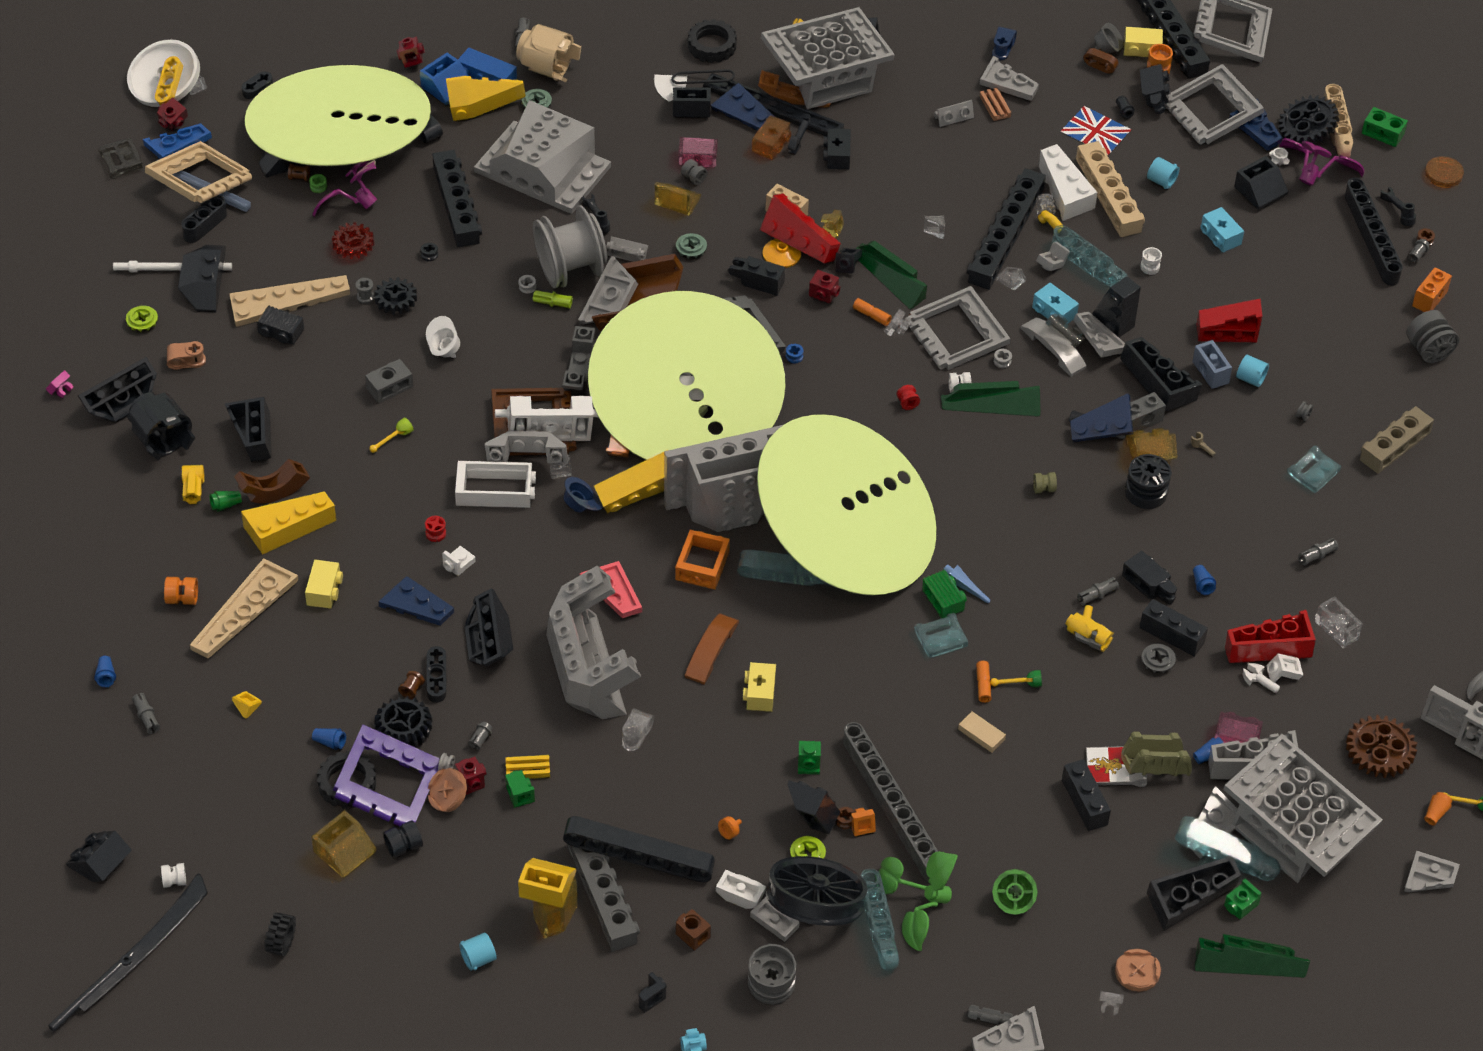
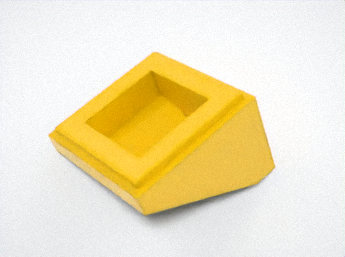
[232,691,262,718]

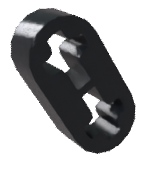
[241,71,273,99]

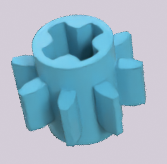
[680,1028,707,1051]

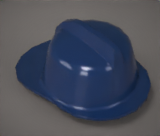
[563,477,603,512]

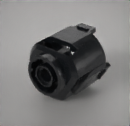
[127,392,195,461]

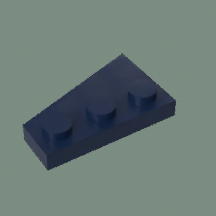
[711,83,776,132]
[1229,99,1282,151]
[1071,393,1133,442]
[378,576,454,626]

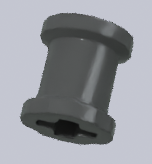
[355,278,374,304]

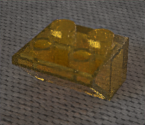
[1126,428,1177,460]
[312,810,376,878]
[533,878,577,938]

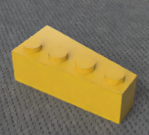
[594,450,668,513]
[241,491,336,555]

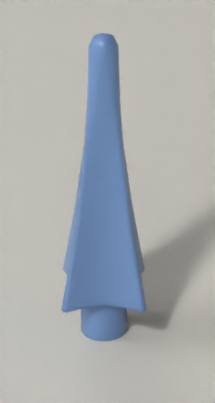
[943,565,990,603]

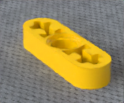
[155,56,183,106]

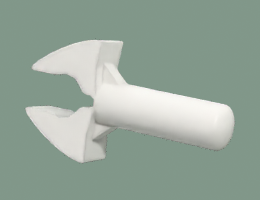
[1242,663,1280,693]

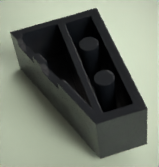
[1092,276,1141,338]
[225,397,271,462]

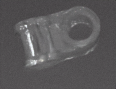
[622,708,655,751]

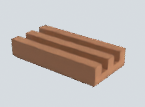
[980,88,1011,121]

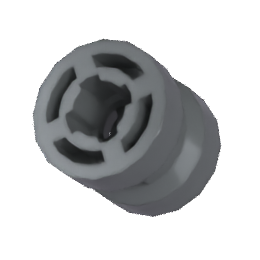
[681,159,708,185]

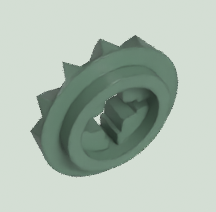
[522,89,552,108]
[676,233,707,258]

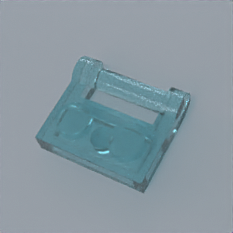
[1287,446,1341,493]
[914,613,968,658]

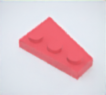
[580,561,642,618]

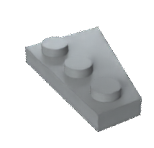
[1185,786,1237,859]
[971,1006,1044,1051]

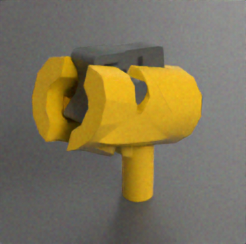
[1065,605,1114,652]

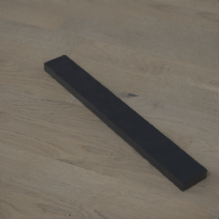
[703,73,844,136]

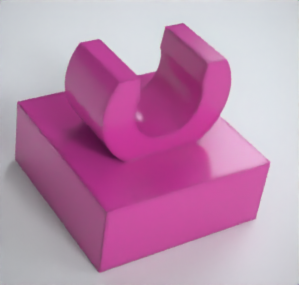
[46,370,73,398]

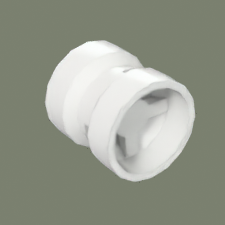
[1140,247,1162,275]
[949,372,971,393]
[161,863,186,888]

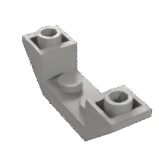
[485,431,568,464]

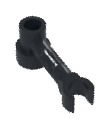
[1380,187,1416,226]
[582,194,610,234]

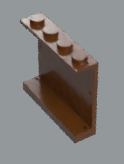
[592,254,683,331]

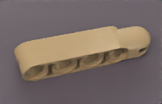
[1324,84,1353,158]

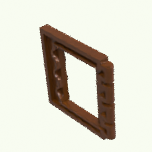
[491,388,577,455]

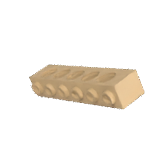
[1076,141,1145,237]

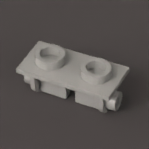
[934,100,974,127]
[606,236,648,262]

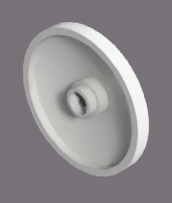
[127,40,200,107]

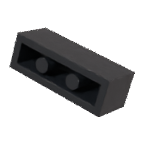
[1139,599,1208,657]
[1062,759,1111,831]

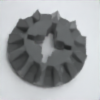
[1142,644,1176,673]

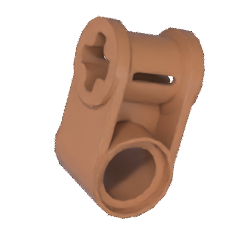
[167,341,206,370]

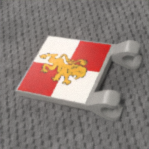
[1086,746,1147,787]

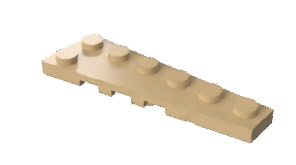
[229,275,350,327]
[190,558,298,658]

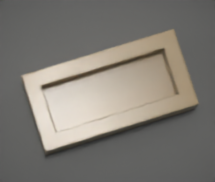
[958,712,1006,753]

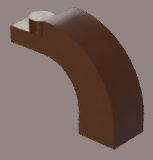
[234,459,310,503]

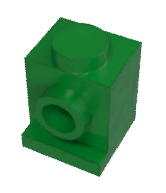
[798,741,821,774]
[505,770,535,808]
[1224,879,1262,920]

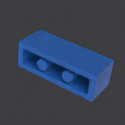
[458,47,517,81]

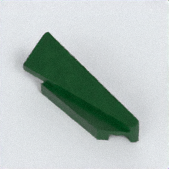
[855,241,927,309]
[940,381,1041,417]
[1195,934,1310,978]

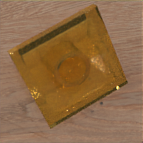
[655,182,702,216]

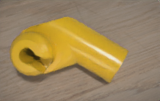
[1038,210,1064,232]

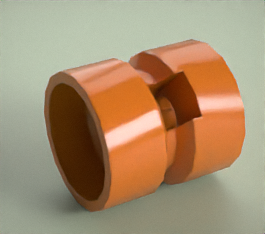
[1146,44,1173,74]
[164,577,198,605]

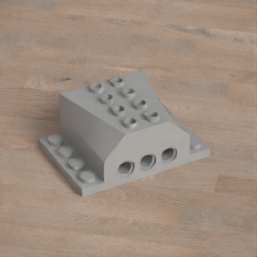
[761,7,895,109]
[474,100,611,214]
[664,425,783,532]
[1223,734,1383,883]

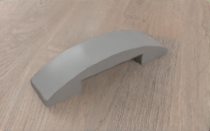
[1021,318,1087,377]

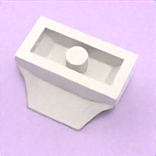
[716,870,766,909]

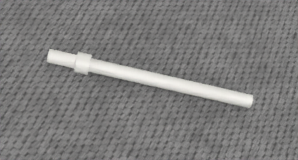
[113,261,232,272]

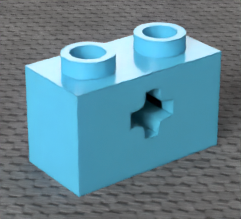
[1201,207,1244,253]
[1032,283,1079,328]

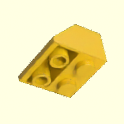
[518,858,576,908]

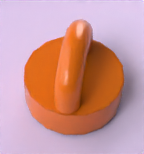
[718,816,742,840]

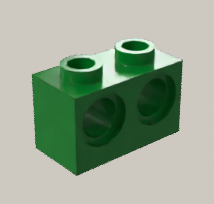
[1362,107,1408,147]

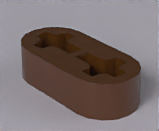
[1083,48,1119,74]

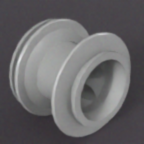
[533,205,607,288]

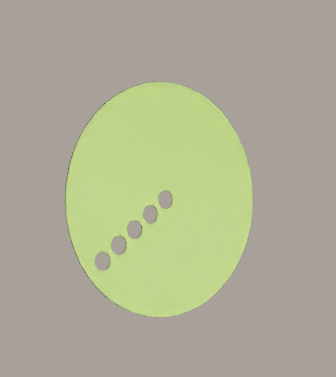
[245,65,431,166]
[588,291,785,460]
[757,415,936,595]

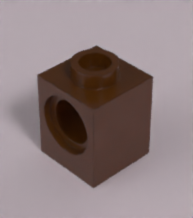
[676,909,711,951]

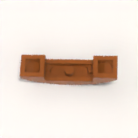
[758,70,830,108]
[685,613,739,685]

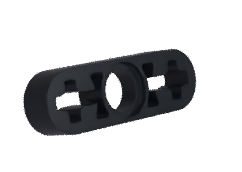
[427,646,447,703]

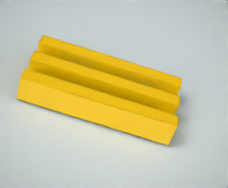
[505,755,550,778]

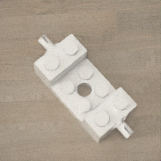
[495,396,598,441]

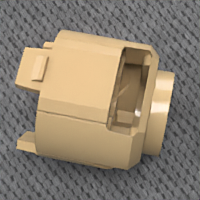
[516,24,581,82]

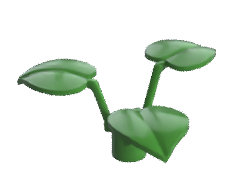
[878,851,958,951]

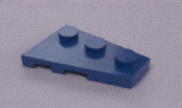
[143,124,212,159]

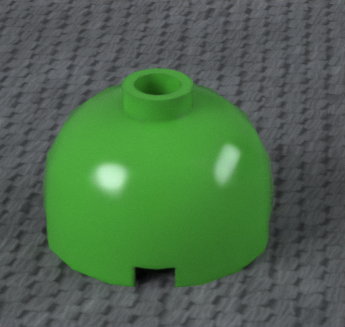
[992,869,1038,915]

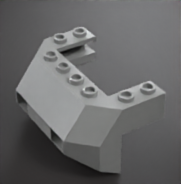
[546,566,641,719]

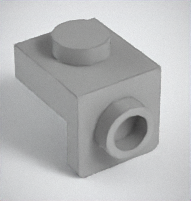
[1036,242,1070,271]

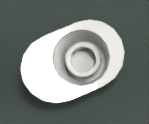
[426,316,460,358]

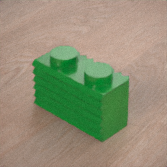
[922,570,967,619]

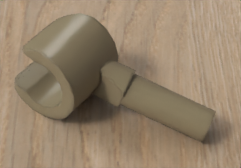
[1191,432,1216,457]

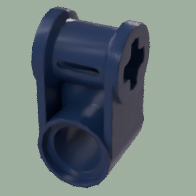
[992,26,1017,60]

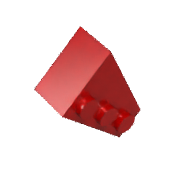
[1196,298,1262,343]

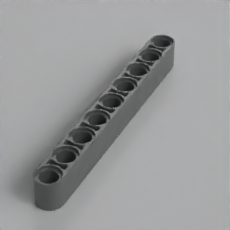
[843,722,938,882]

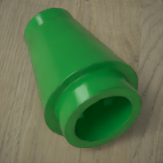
[209,491,242,511]

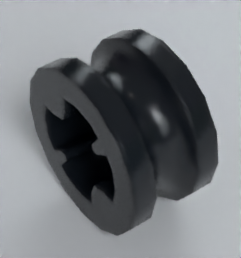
[420,243,438,261]

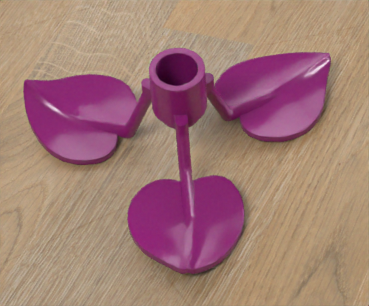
[1279,138,1364,186]
[313,160,377,217]

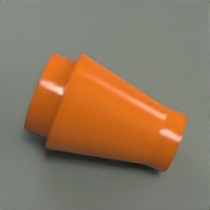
[1424,792,1452,825]

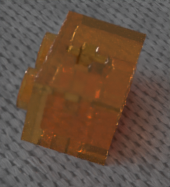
[752,115,791,160]

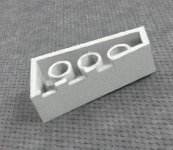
[1039,144,1097,221]

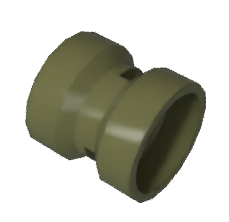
[1033,472,1057,493]

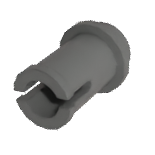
[1408,239,1429,263]
[468,722,492,750]

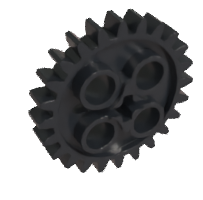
[1278,95,1340,145]

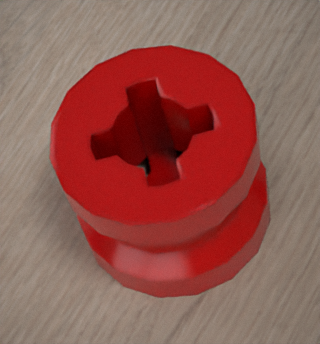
[896,385,920,410]
[425,516,446,542]

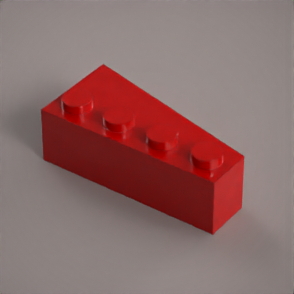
[760,193,841,263]
[1225,610,1316,663]

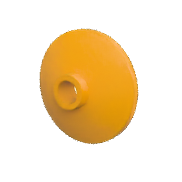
[763,239,801,268]

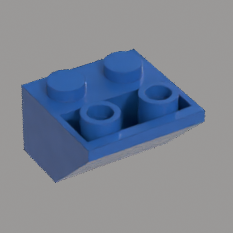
[420,52,468,105]

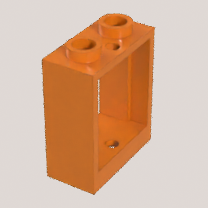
[675,530,730,589]

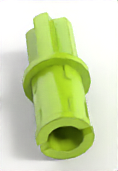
[533,291,573,309]

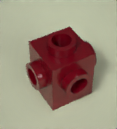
[397,36,425,68]
[157,97,188,132]
[809,270,841,303]
[455,756,487,795]

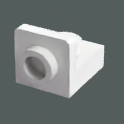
[442,546,476,576]
[1267,654,1303,683]

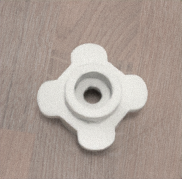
[1269,148,1290,165]

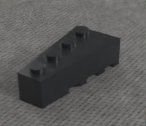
[1120,337,1202,412]
[1146,856,1241,931]

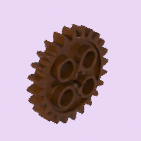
[1346,715,1417,778]

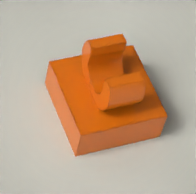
[851,807,876,836]

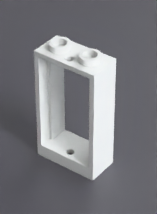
[455,461,536,508]

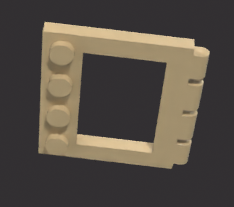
[145,141,252,203]

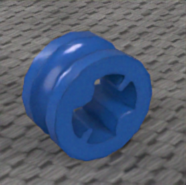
[786,344,804,363]

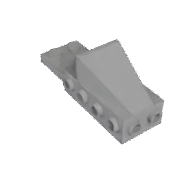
[1421,685,1483,759]

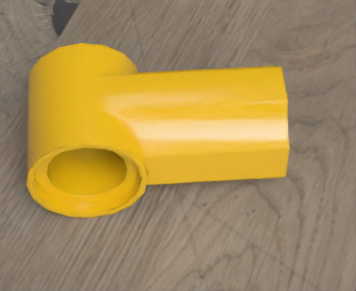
[182,465,204,504]

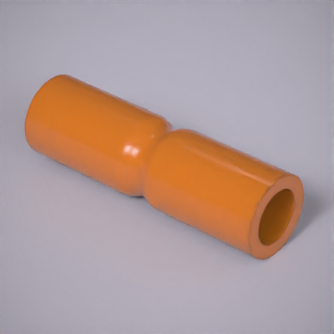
[853,298,892,326]
[976,661,991,703]

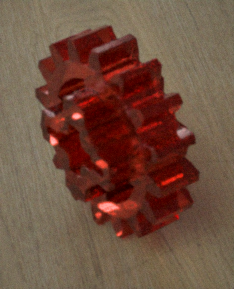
[332,222,374,259]

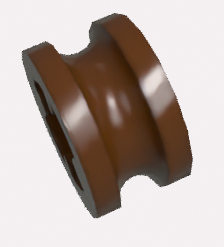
[1416,228,1435,247]
[836,807,855,829]

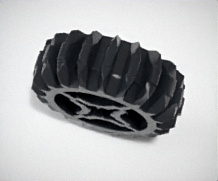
[374,695,433,748]

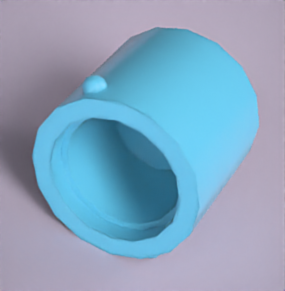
[1147,157,1180,189]
[1236,354,1269,387]
[459,932,497,971]

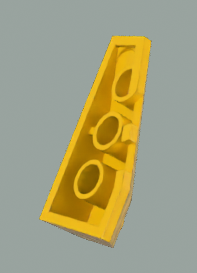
[446,76,526,121]

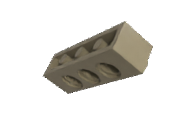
[1360,406,1434,474]

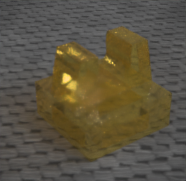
[821,210,844,238]

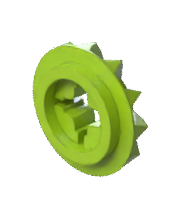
[126,306,158,332]
[790,836,826,858]

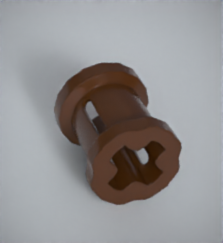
[288,163,311,182]
[398,671,425,699]

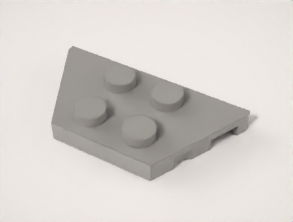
[578,256,638,324]

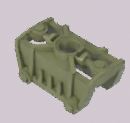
[1121,732,1192,776]

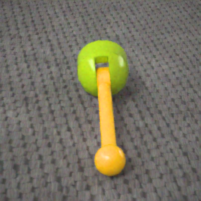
[369,417,414,453]

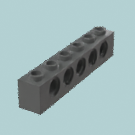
[567,844,640,952]

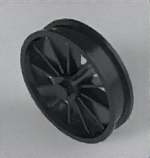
[766,856,867,926]

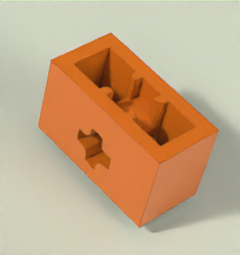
[1412,267,1452,312]

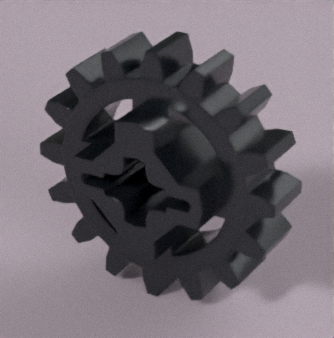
[374,277,417,315]

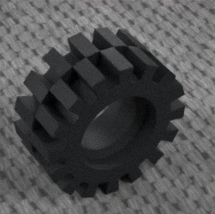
[265,912,296,956]

